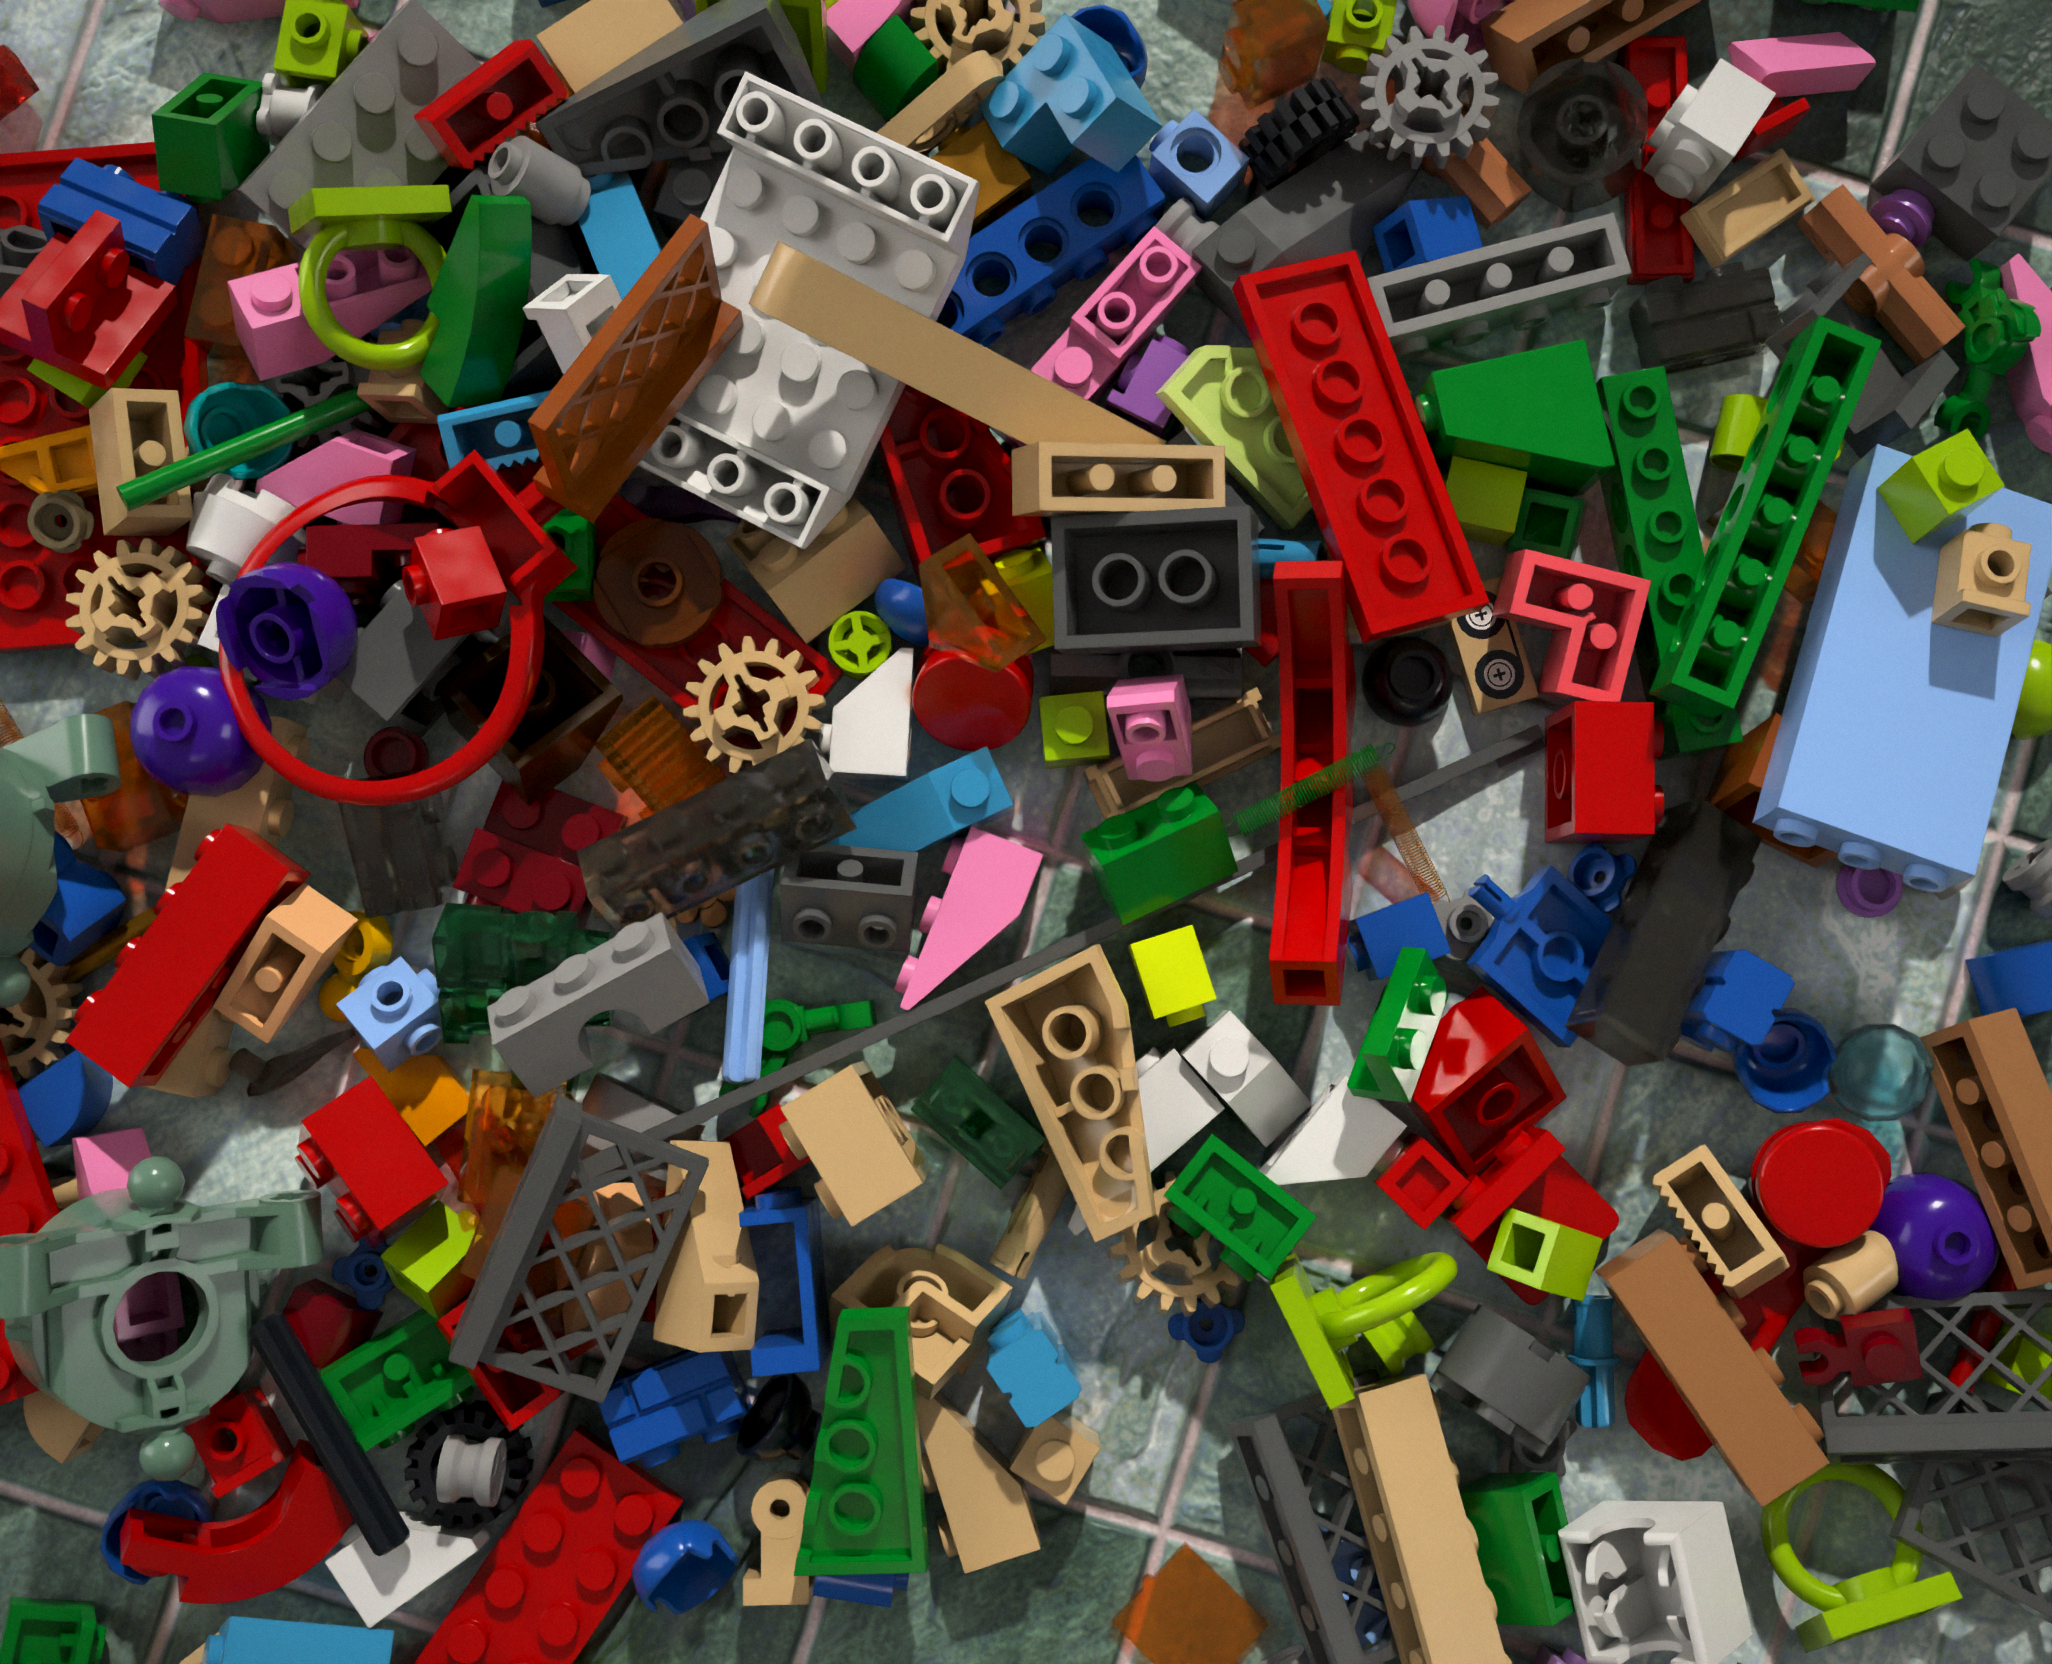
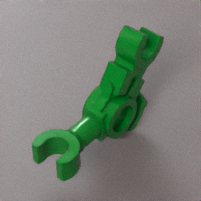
[1934,258,2041,439]
[719,995,877,1118]

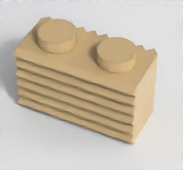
[1652,1144,1790,1299]

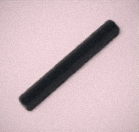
[249,1312,410,1556]

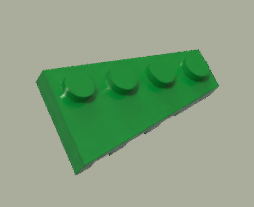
[793,1306,929,1576]

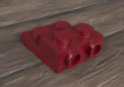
[297,523,443,611]
[452,779,628,941]

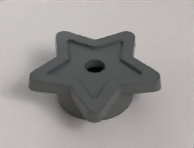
[1493,1420,1577,1477]

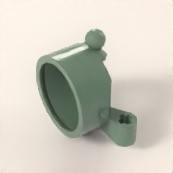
[0,714,122,1008]
[0,1156,323,1481]

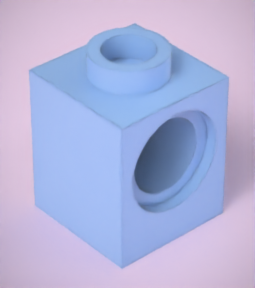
[1149,109,1250,222]

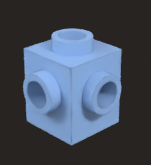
[336,956,452,1073]

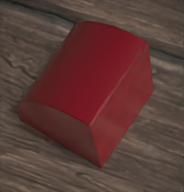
[282,1278,384,1369]

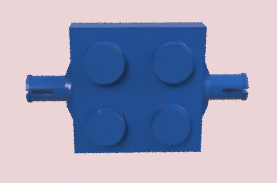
[1466,865,1644,1048]

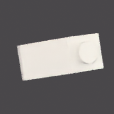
[819,648,917,783]
[1178,1010,1312,1147]
[1259,1074,1407,1185]
[325,1509,494,1628]

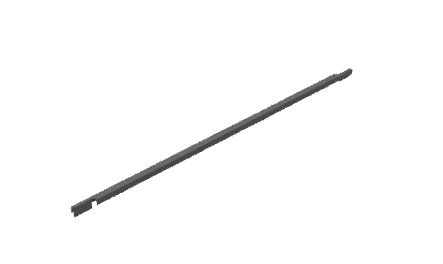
[570,724,1546,1185]

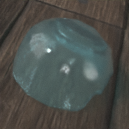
[1828,1024,1934,1122]

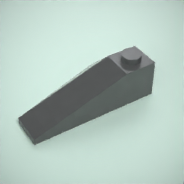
[536,0,825,177]
[1192,125,1422,340]

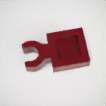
[1793,1307,1923,1387]

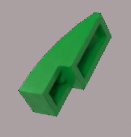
[419,195,532,408]

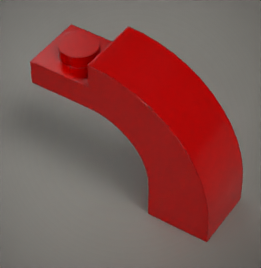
[120,1439,354,1604]

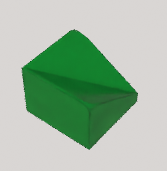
[1507,487,1589,561]

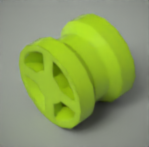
[828,611,894,681]
[1361,1311,1436,1378]

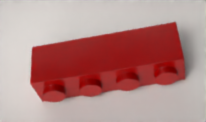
[65,823,311,1088]

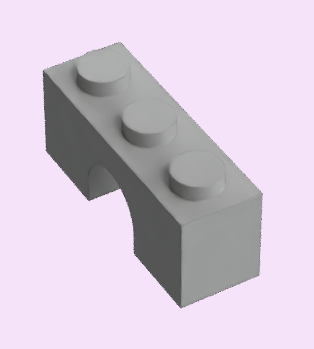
[487,912,710,1098]

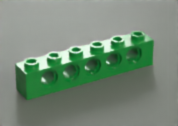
[1649,316,1882,719]
[1596,366,1743,761]

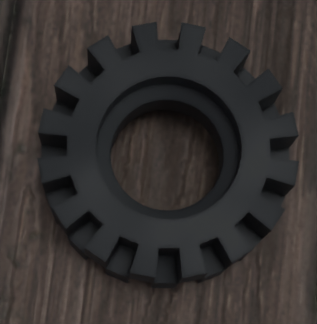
[1238,76,1360,192]
[404,1400,534,1530]

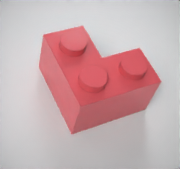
[1492,549,1651,702]

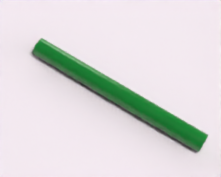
[116,386,372,511]

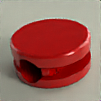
[912,627,1034,752]
[1749,1121,1884,1248]

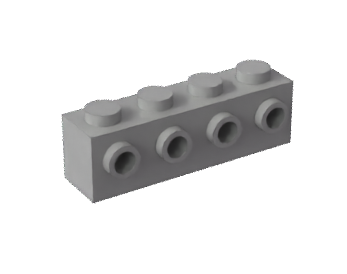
[1367,213,1632,363]

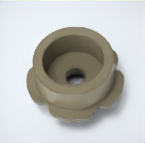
[27,489,95,553]

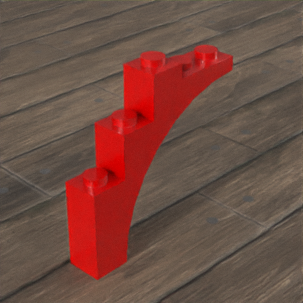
[1269,561,1357,1006]

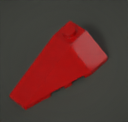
[877,384,1047,588]

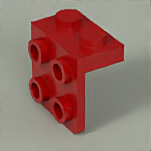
[1440,1126,1619,1305]

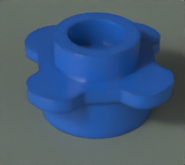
[1567,843,1637,913]
[332,1237,395,1310]
[1168,1298,1245,1363]

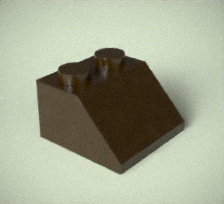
[437,614,623,806]

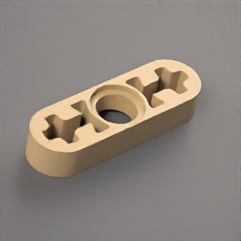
[876,50,1005,156]

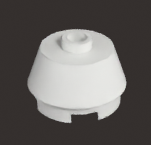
[186,473,306,586]

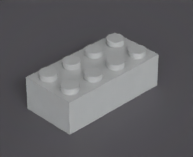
[236,0,481,252]

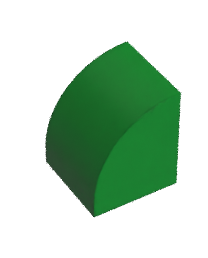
[853,14,939,122]

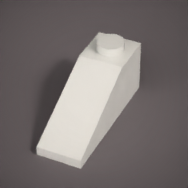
[1067,1047,1225,1236]

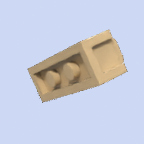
[1083,687,1281,820]

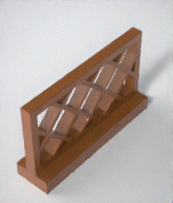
[527,213,744,523]

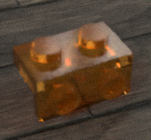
[457,1069,573,1206]

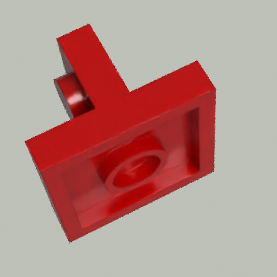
[0,209,178,391]

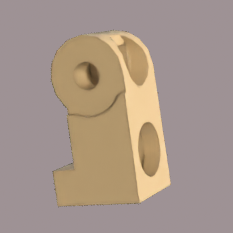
[743,1471,815,1606]

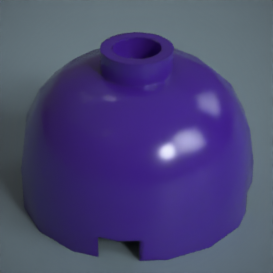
[216,561,358,701]
[129,666,272,797]
[1867,1172,2001,1301]

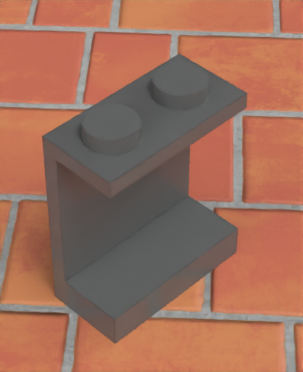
[1765,252,1960,459]

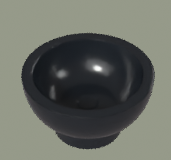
[1362,636,1453,727]
[737,1373,822,1461]

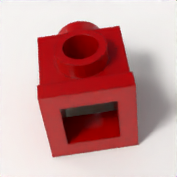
[185,1385,295,1499]

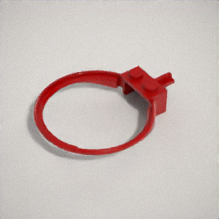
[219,449,578,806]

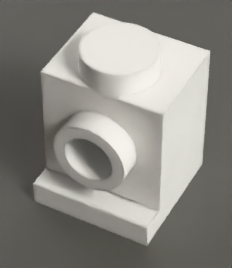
[523,274,622,375]

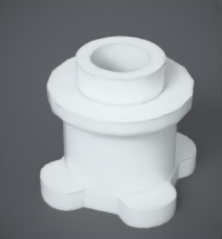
[256,73,326,146]

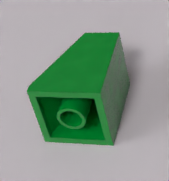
[1413,339,1615,497]

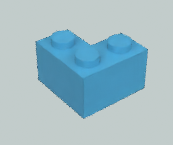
[978,13,1163,175]

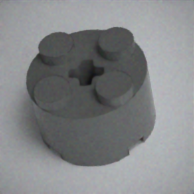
[1429,1304,1592,1457]

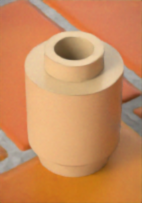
[1803,1230,1898,1322]

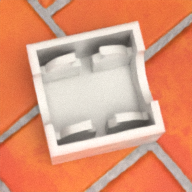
[1558,1501,1753,1664]

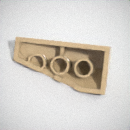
[984,944,1156,1243]

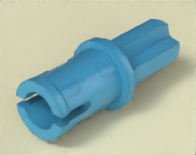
[1567,1295,1620,1428]

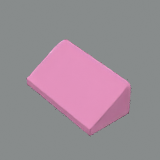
[1727,32,1876,98]

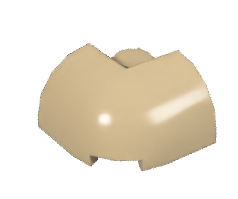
[829,1242,1013,1401]

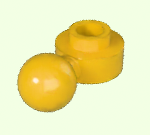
[318,910,393,1023]

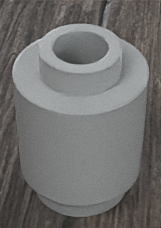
[488,136,591,226]

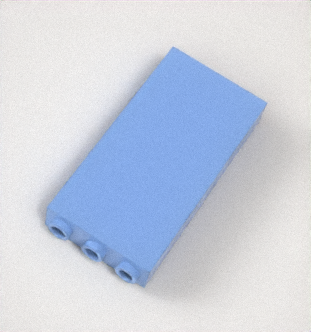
[1752,444,2052,892]

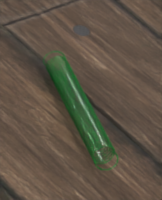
[1220,743,1395,838]

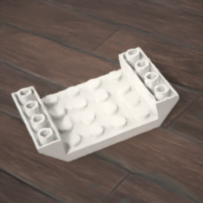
[638,71,980,549]

